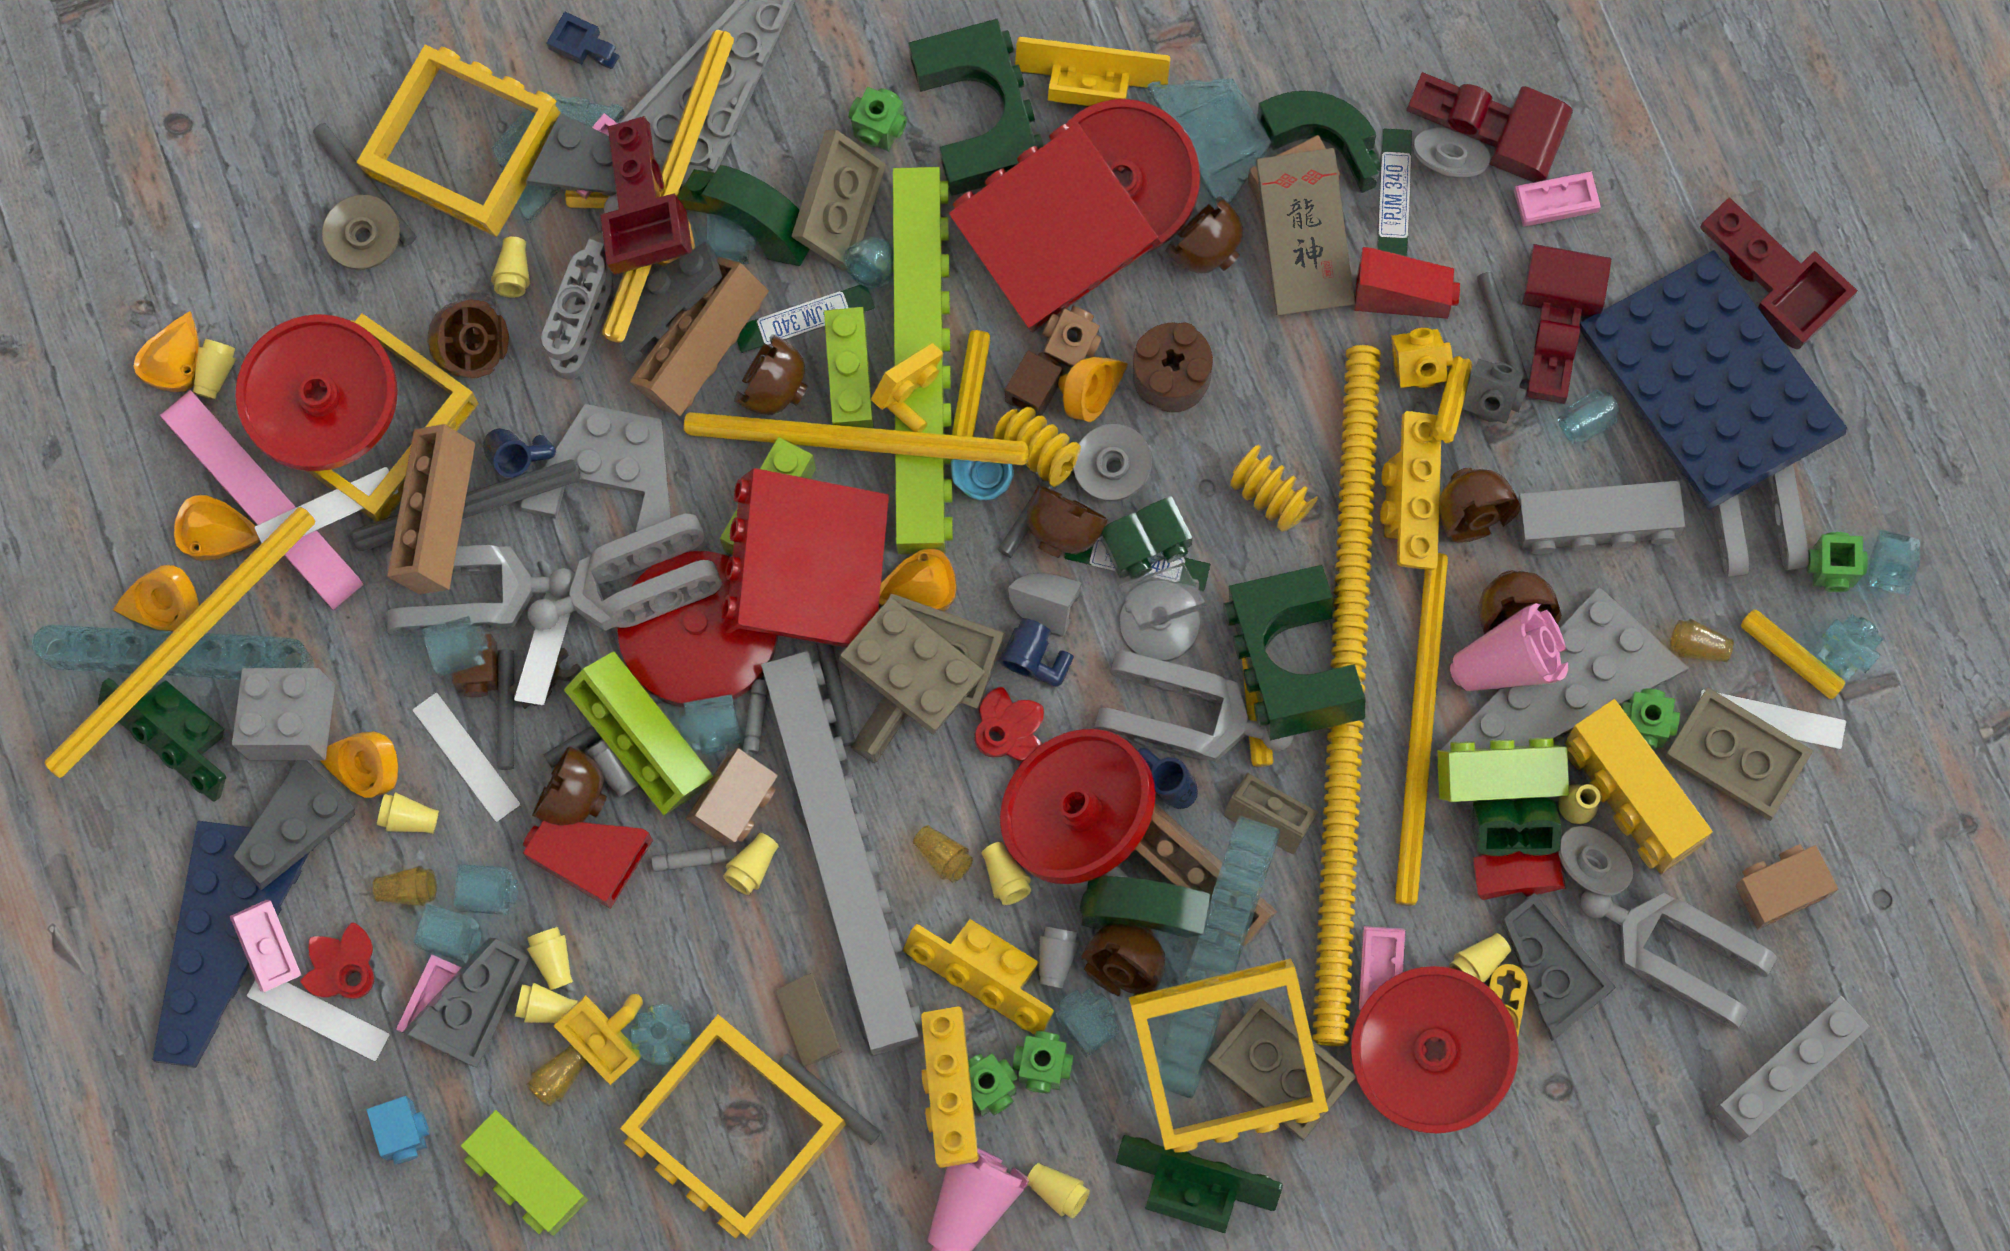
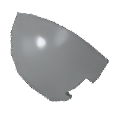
[1008,573,1082,636]

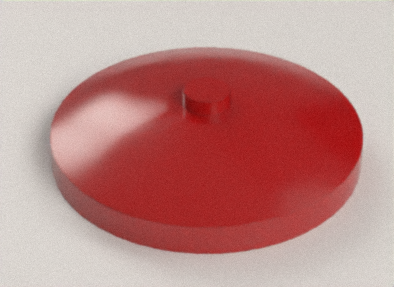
[1067,99,1200,252]
[235,314,398,471]
[617,551,778,709]
[1000,729,1155,884]
[1351,966,1519,1134]

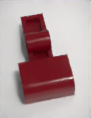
[1406,72,1573,182]
[600,116,692,275]
[1700,197,1858,349]
[1522,244,1611,404]

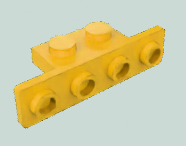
[1015,37,1171,106]
[1380,411,1441,570]
[903,919,1054,1035]
[921,1006,979,1168]

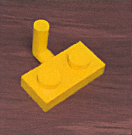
[871,343,944,433]
[554,994,643,1085]

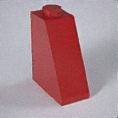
[1354,247,1460,319]
[523,821,653,909]

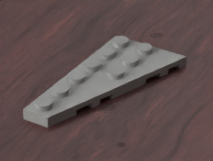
[620,0,795,190]
[1434,587,1689,762]

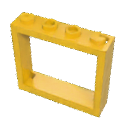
[356,44,561,237]
[306,313,479,522]
[1128,958,1329,1152]
[620,1014,846,1240]

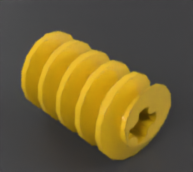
[993,407,1081,487]
[1230,444,1318,532]

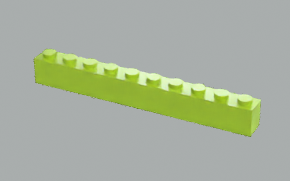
[893,167,953,554]

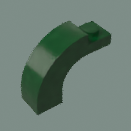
[1257,91,1381,193]
[677,165,810,266]
[1080,876,1211,938]

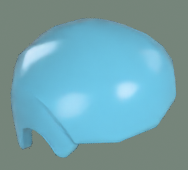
[951,459,1014,501]

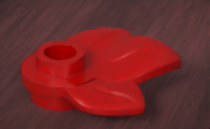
[974,687,1044,761]
[300,922,374,999]

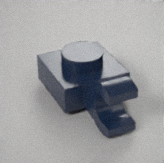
[546,12,620,69]

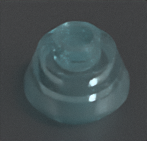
[844,237,894,288]

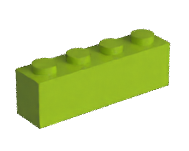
[564,651,714,815]

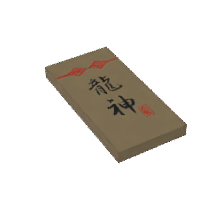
[1255,148,1355,315]

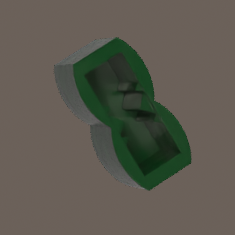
[1100,496,1193,579]
[1472,797,1561,856]

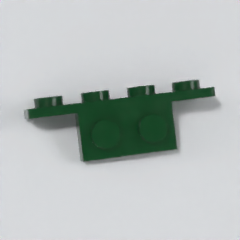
[98,678,226,802]
[1116,1135,1283,1233]

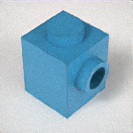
[366,1096,430,1164]

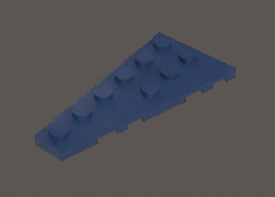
[152,820,314,1068]

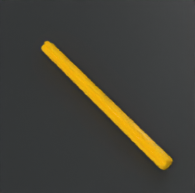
[602,30,734,343]
[684,412,1029,465]
[44,507,315,778]
[1395,553,1448,906]

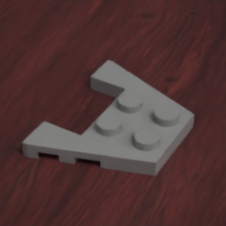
[520,404,671,532]

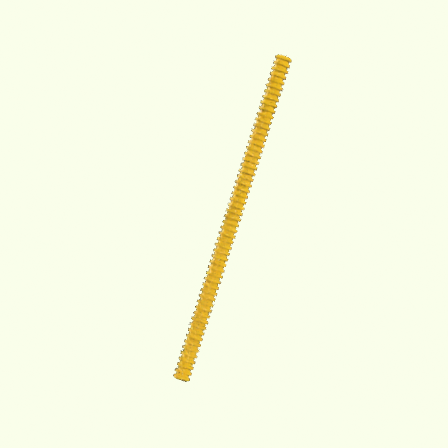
[1312,345,1381,1046]

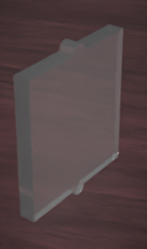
[1119,562,1206,631]

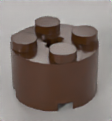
[1133,322,1213,412]

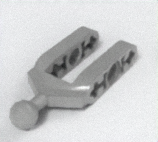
[541,194,619,379]
[1712,464,1809,577]
[528,514,722,631]
[386,545,575,636]
[1094,651,1294,762]
[1580,889,1778,1030]

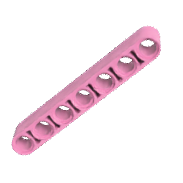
[160,390,364,610]

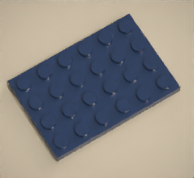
[1580,250,1847,510]

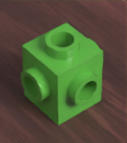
[848,86,908,152]
[1807,532,1868,593]
[1621,688,1680,750]
[1012,1031,1074,1094]
[968,1053,1018,1117]

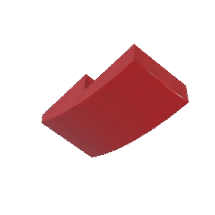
[1473,851,1566,900]

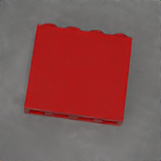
[949,122,1160,332]
[722,468,889,648]

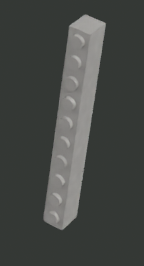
[761,651,923,1056]

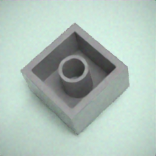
[232,668,335,760]

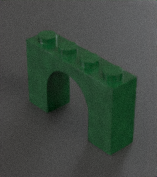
[908,18,1044,196]
[1223,565,1366,741]

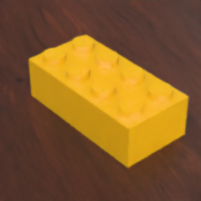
[1564,698,1713,875]

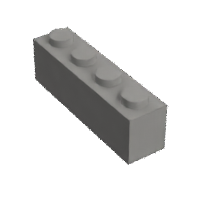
[1517,481,1685,555]
[1712,996,1870,1142]

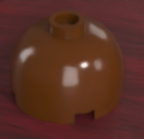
[1166,196,1243,274]
[427,299,509,378]
[734,334,808,415]
[1439,468,1521,543]
[1027,485,1108,558]
[1478,570,1562,634]
[532,746,607,826]
[1081,924,1165,996]

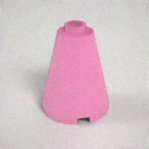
[1450,603,1568,691]
[928,1148,1029,1251]

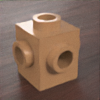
[1041,306,1102,368]

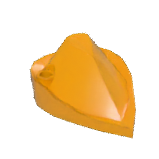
[134,311,200,392]
[1058,357,1128,422]
[174,495,260,561]
[879,548,957,612]
[113,565,199,631]
[320,731,398,798]

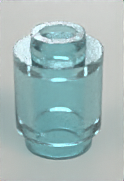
[1558,389,1620,444]

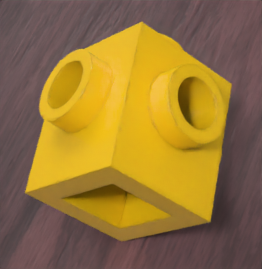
[1391,328,1453,388]

